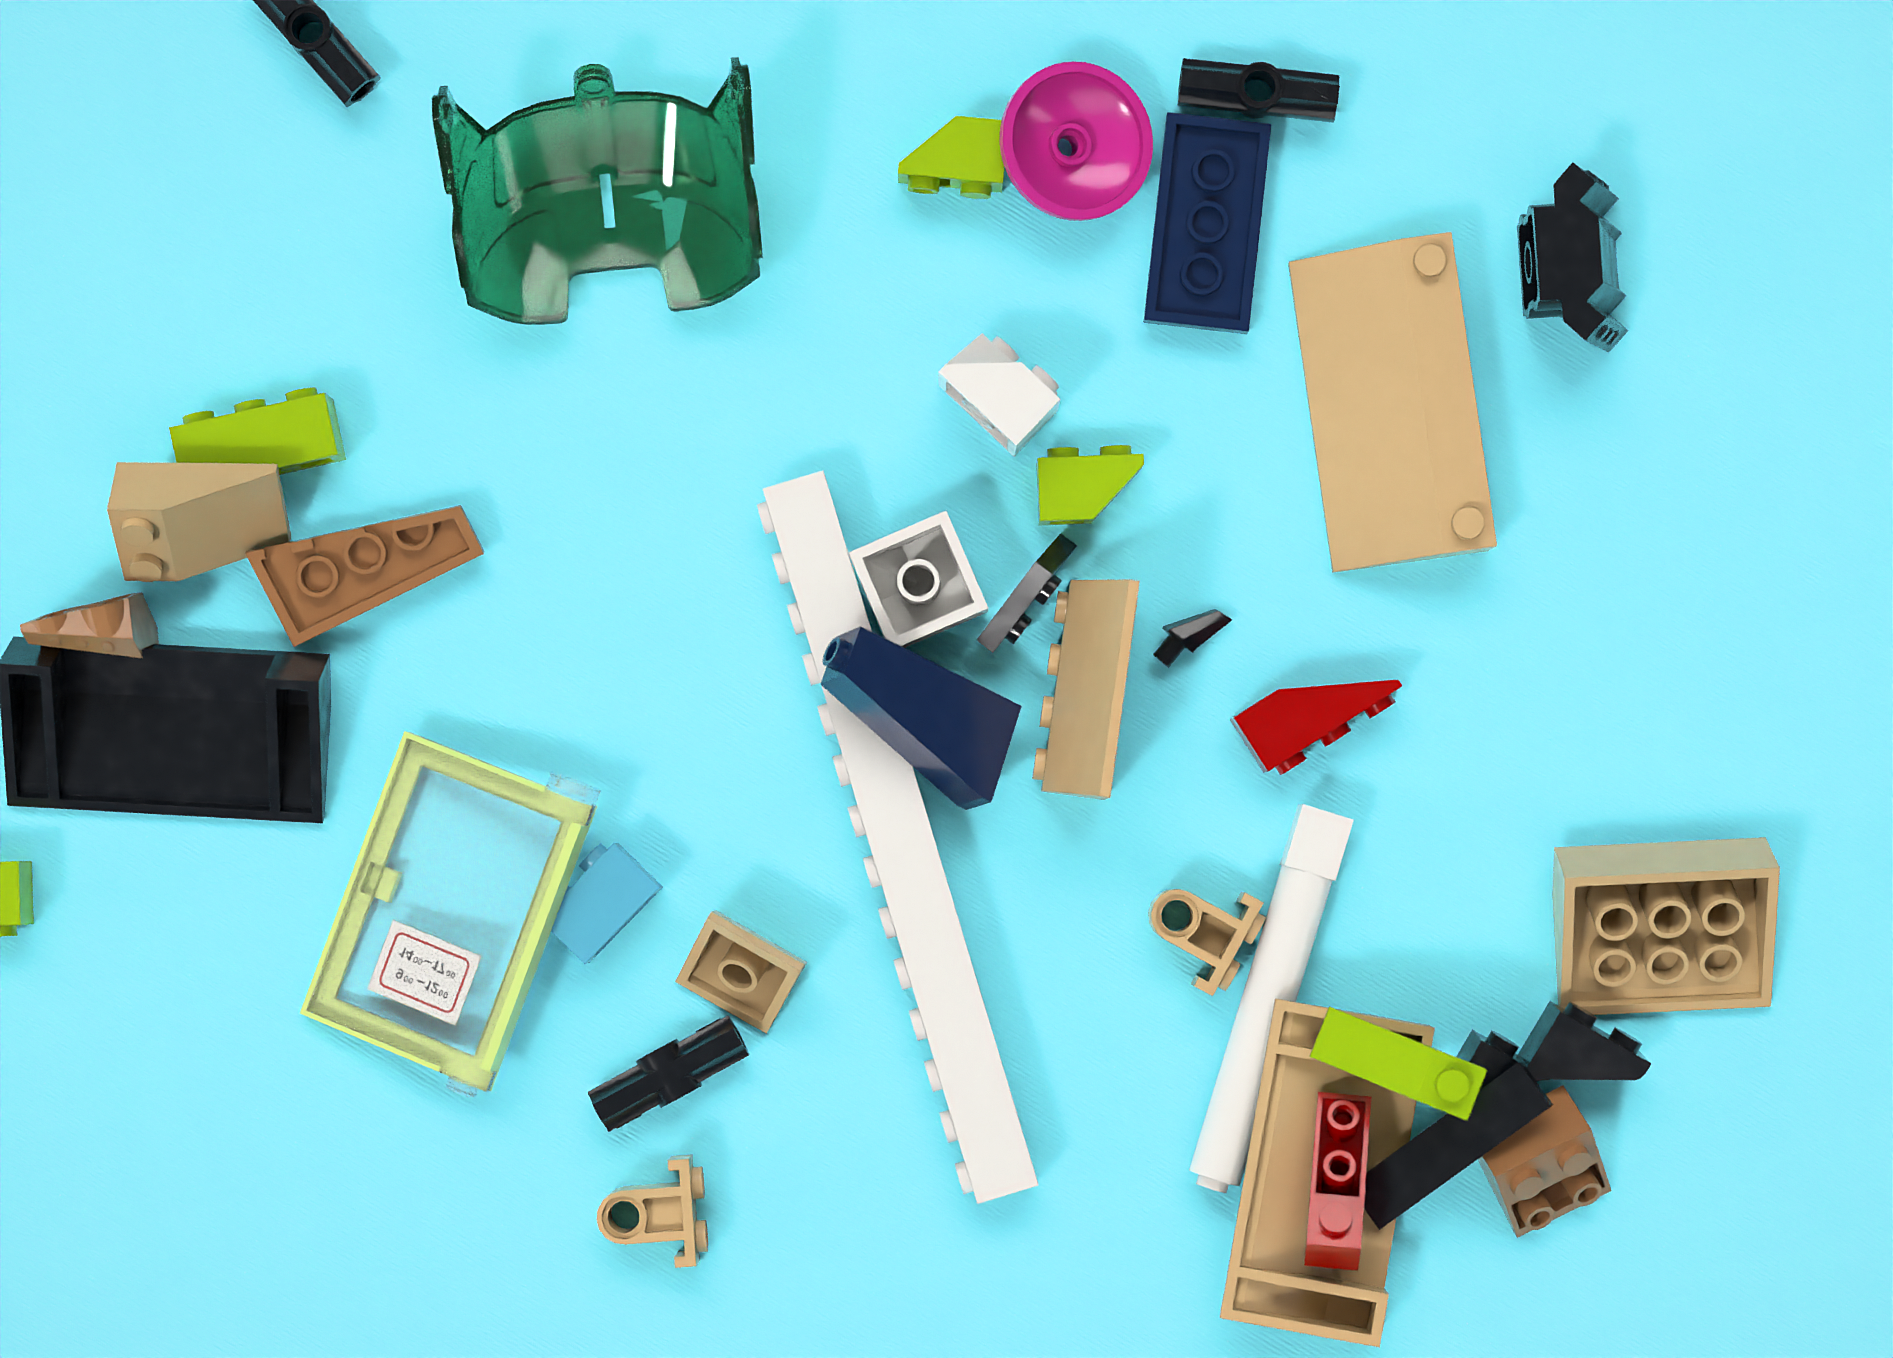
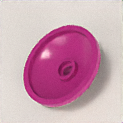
[1000,61,1153,221]

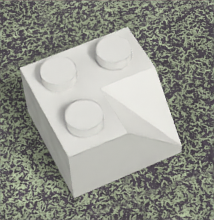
[938,333,1061,457]
[848,511,989,648]

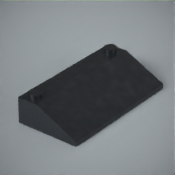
[0,636,331,824]

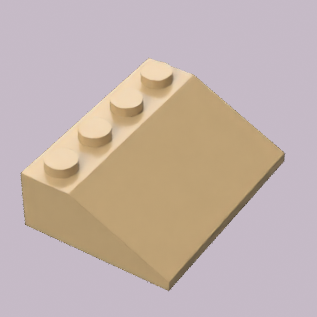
[1032,579,1140,800]
[1552,837,1780,1015]

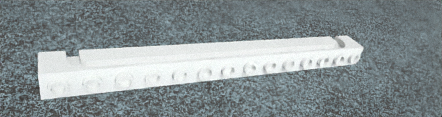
[756,470,1039,1204]

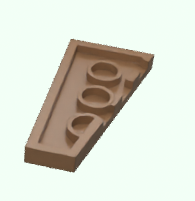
[245,505,485,647]

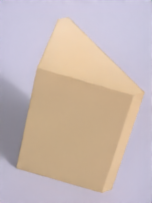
[675,910,807,1034]

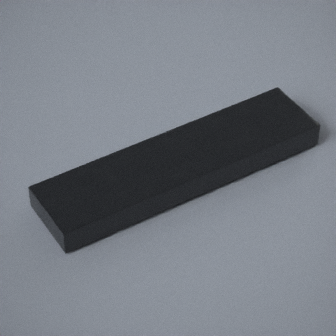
[1364,1061,1554,1230]

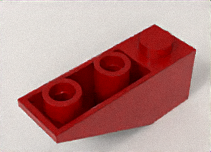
[1230,679,1402,775]
[1304,1092,1372,1271]

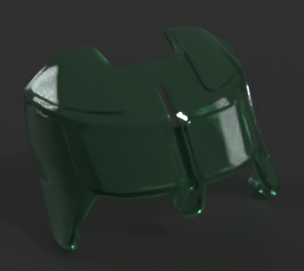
[432,57,763,325]

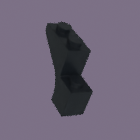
[1456,1001,1652,1090]

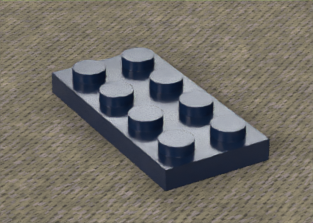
[1143,112,1272,334]

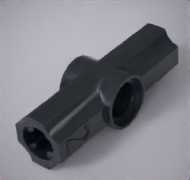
[252,0,381,108]
[1177,58,1340,123]
[587,1015,750,1132]

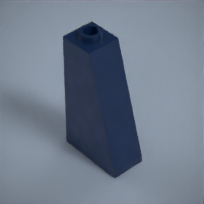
[820,626,1022,810]

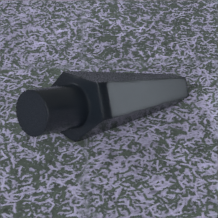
[1153,609,1232,668]

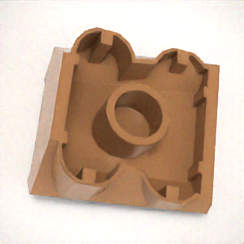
[20,592,159,658]

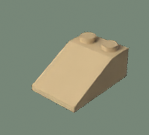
[107,462,291,582]

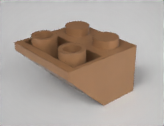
[1478,1085,1612,1238]

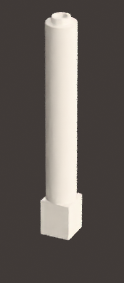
[1189,804,1354,1193]

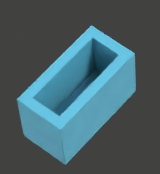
[551,843,663,964]

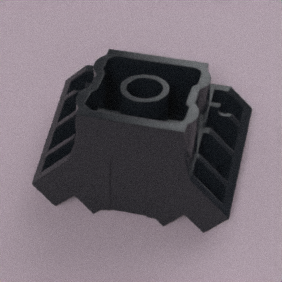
[1517,162,1628,353]

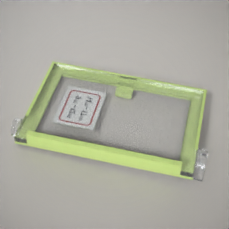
[299,731,601,1098]

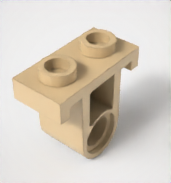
[1148,889,1266,996]
[596,1154,708,1268]

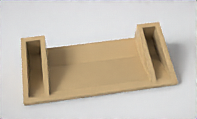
[1288,232,1497,573]
[1219,999,1435,1348]

